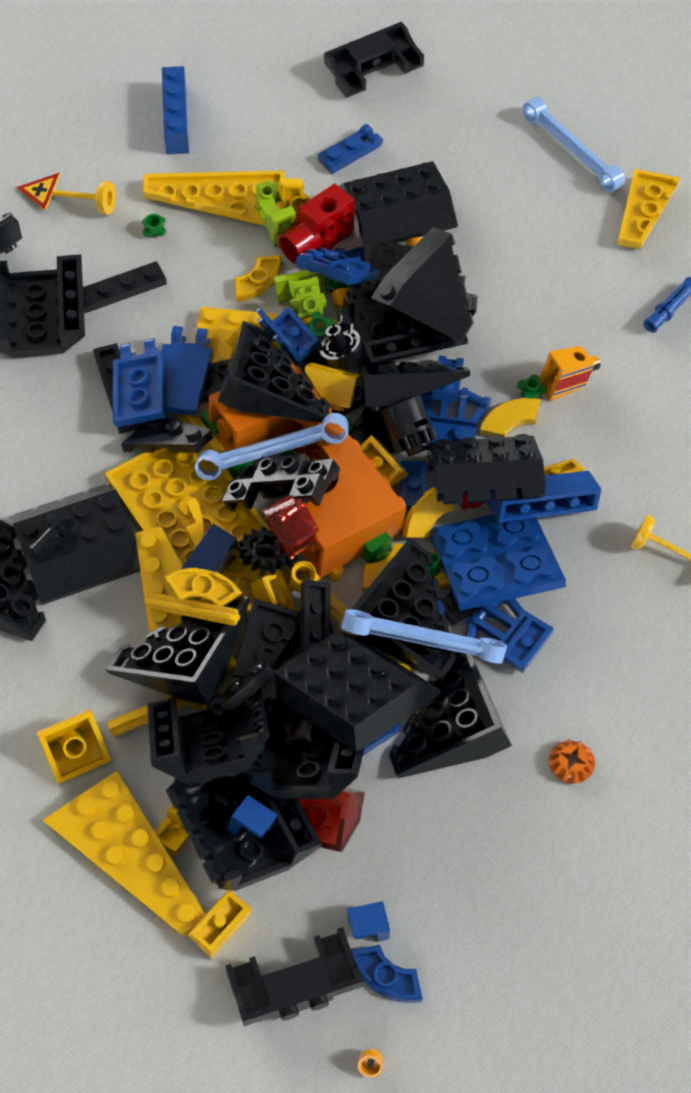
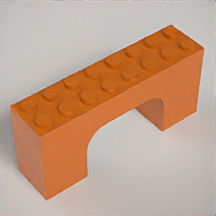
[208,363,406,578]

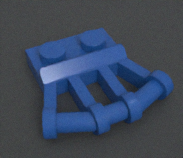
[296,247,379,285]
[419,387,492,443]
[465,599,554,673]

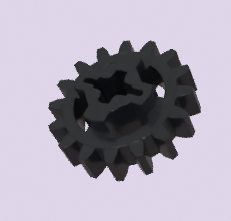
[239,527,298,575]

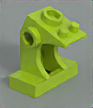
[256,181,296,246]
[274,270,327,318]

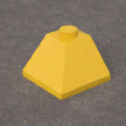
[305,362,360,411]

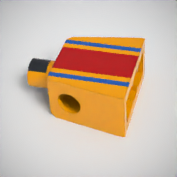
[540,346,601,401]

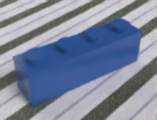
[161,66,189,154]
[487,470,602,523]

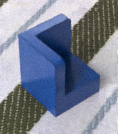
[227,795,278,838]
[347,901,390,942]

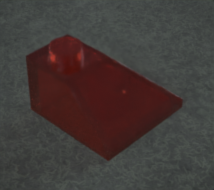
[298,788,365,852]

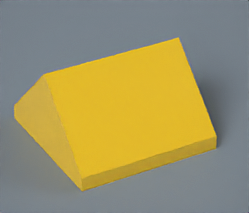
[36,709,112,784]

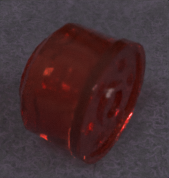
[261,494,319,560]

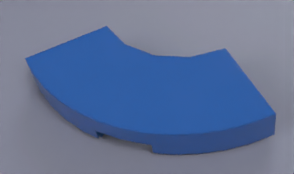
[351,945,423,1003]

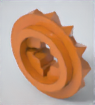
[549,738,596,784]

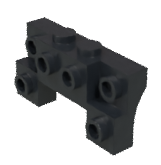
[324,21,424,98]
[222,454,341,511]
[225,927,363,1027]

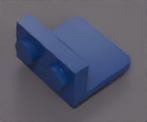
[256,307,321,363]

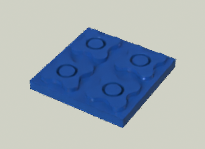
[430,514,566,611]

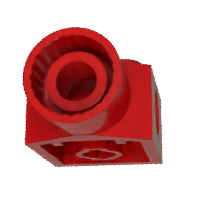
[278,183,355,264]

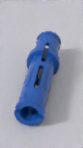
[643,277,691,333]

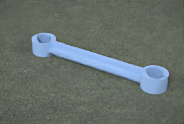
[522,97,625,193]
[195,413,349,480]
[341,609,507,664]

